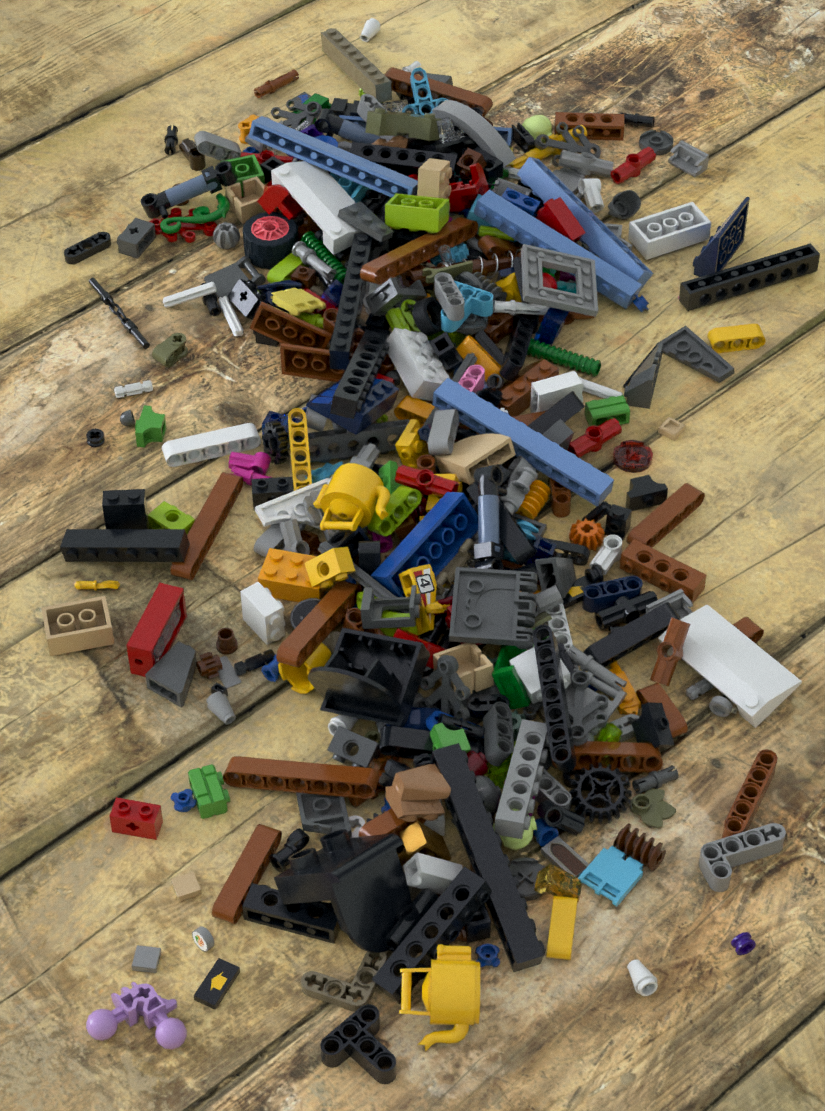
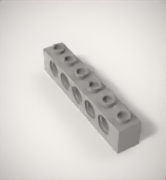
[494,719,550,839]

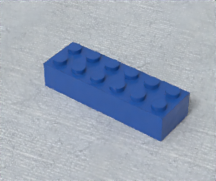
[371,492,478,597]

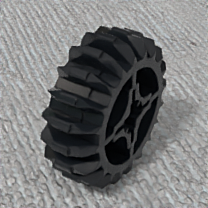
[569,762,632,825]

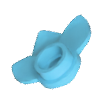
[305,461,343,484]

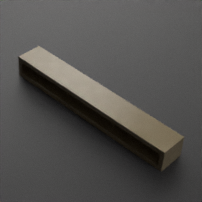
[321,28,392,103]

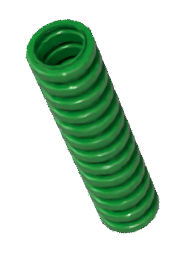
[301,231,347,287]
[527,338,601,377]

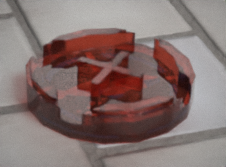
[613,440,653,473]

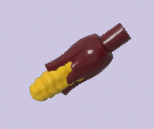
[425,596,453,615]

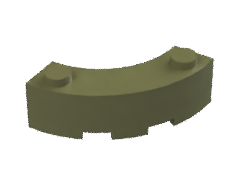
[365,108,442,141]

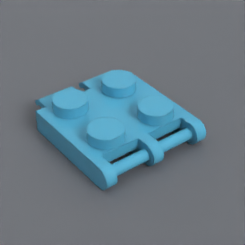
[577,846,644,907]

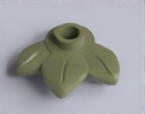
[630,789,676,828]

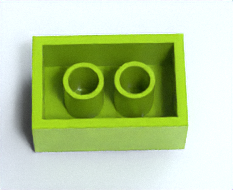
[385,193,449,233]

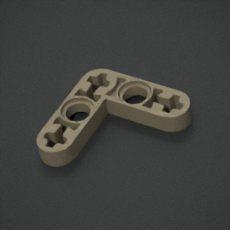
[301,952,387,1012]

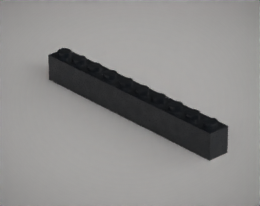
[329,234,373,370]
[430,743,545,972]

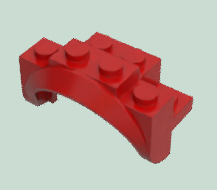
[408,163,489,212]
[257,180,304,220]

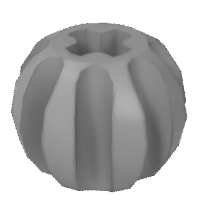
[213,222,240,249]

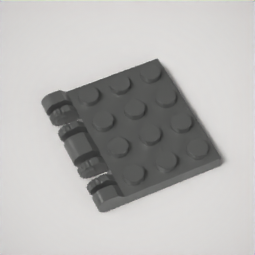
[449,567,538,649]

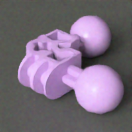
[86,982,187,1050]

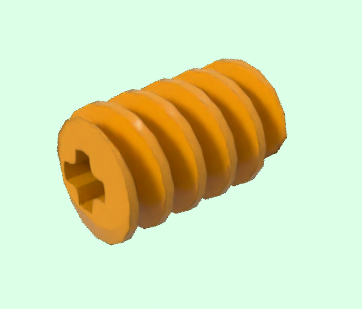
[515,480,551,520]

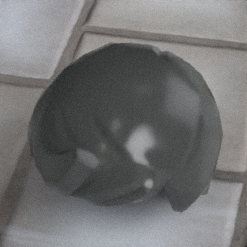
[608,190,641,220]

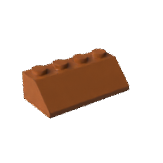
[249,301,332,349]
[280,343,354,382]
[494,359,559,417]

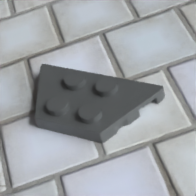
[296,792,352,837]

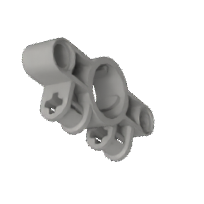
[499,456,538,515]

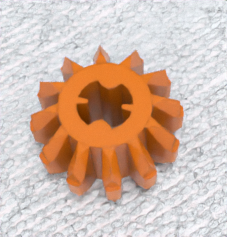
[569,518,604,551]

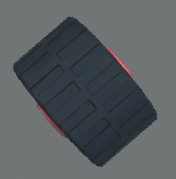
[243,212,298,269]

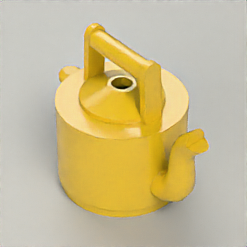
[313,463,391,531]
[399,944,480,1052]

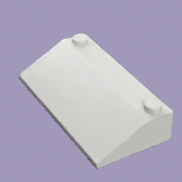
[271,161,368,255]
[658,605,802,728]

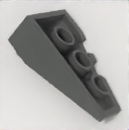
[624,343,663,409]

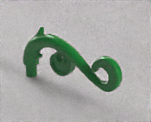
[160,193,230,234]

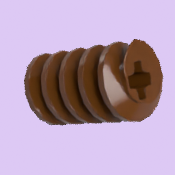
[613,823,666,871]

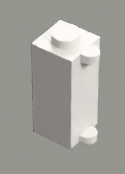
[403,852,463,894]

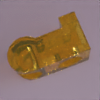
[534,863,582,903]

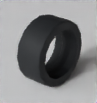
[412,297,443,336]

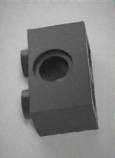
[327,726,381,769]

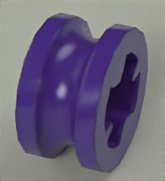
[731,932,756,955]

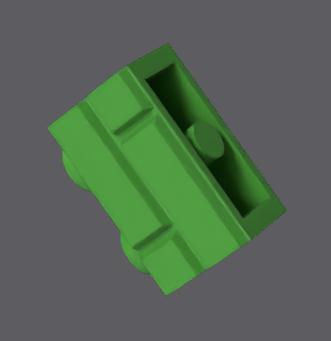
[584,395,630,426]
[188,764,230,819]

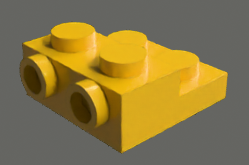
[395,419,429,469]

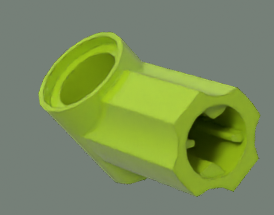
[385,307,415,332]

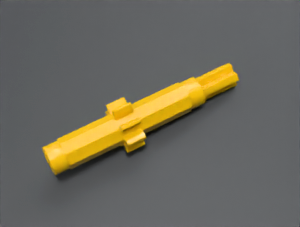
[510,125,587,169]

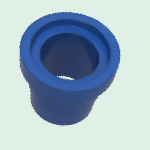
[533,818,558,847]

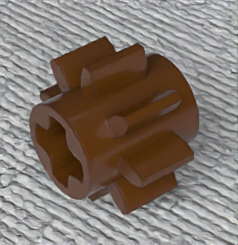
[196,652,223,679]

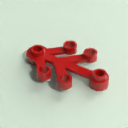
[149,208,217,243]

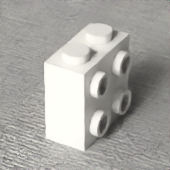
[240,582,285,645]
[509,647,571,704]

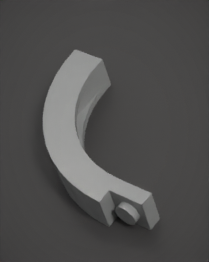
[432,100,516,168]

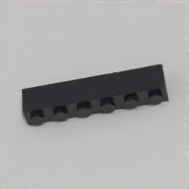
[60,529,190,562]

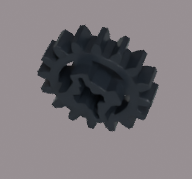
[262,420,290,465]

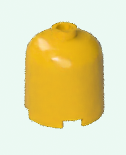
[278,643,332,694]

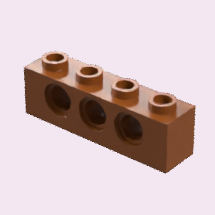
[554,112,624,141]
[620,539,707,603]

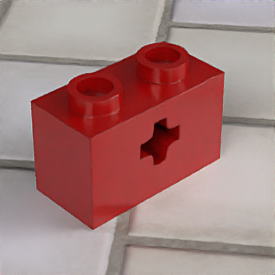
[109,797,163,840]

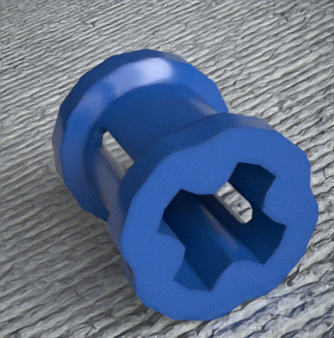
[261,654,280,682]

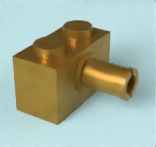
[398,821,452,868]

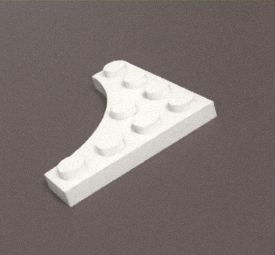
[255,478,330,530]

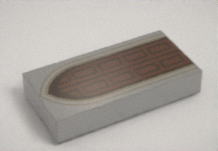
[541,836,589,883]

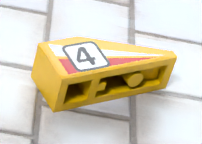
[398,564,437,636]

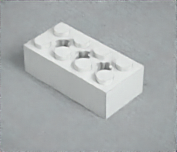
[628,202,711,260]
[387,328,450,401]

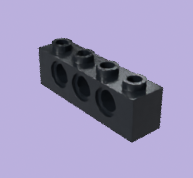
[242,883,340,944]

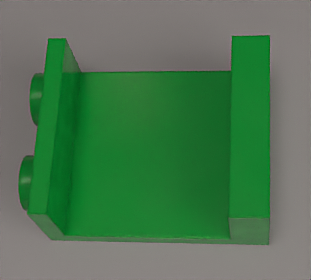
[492,645,531,710]

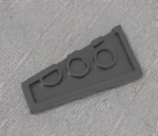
[656,326,734,383]

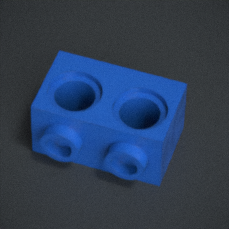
[501,187,540,218]

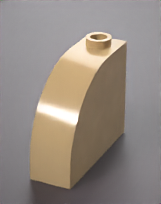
[435,433,516,485]

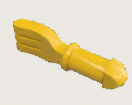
[74,580,120,591]

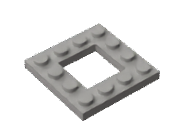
[521,244,598,317]

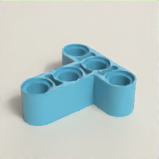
[402,68,448,115]
[441,281,493,333]

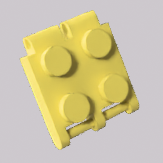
[271,288,326,316]

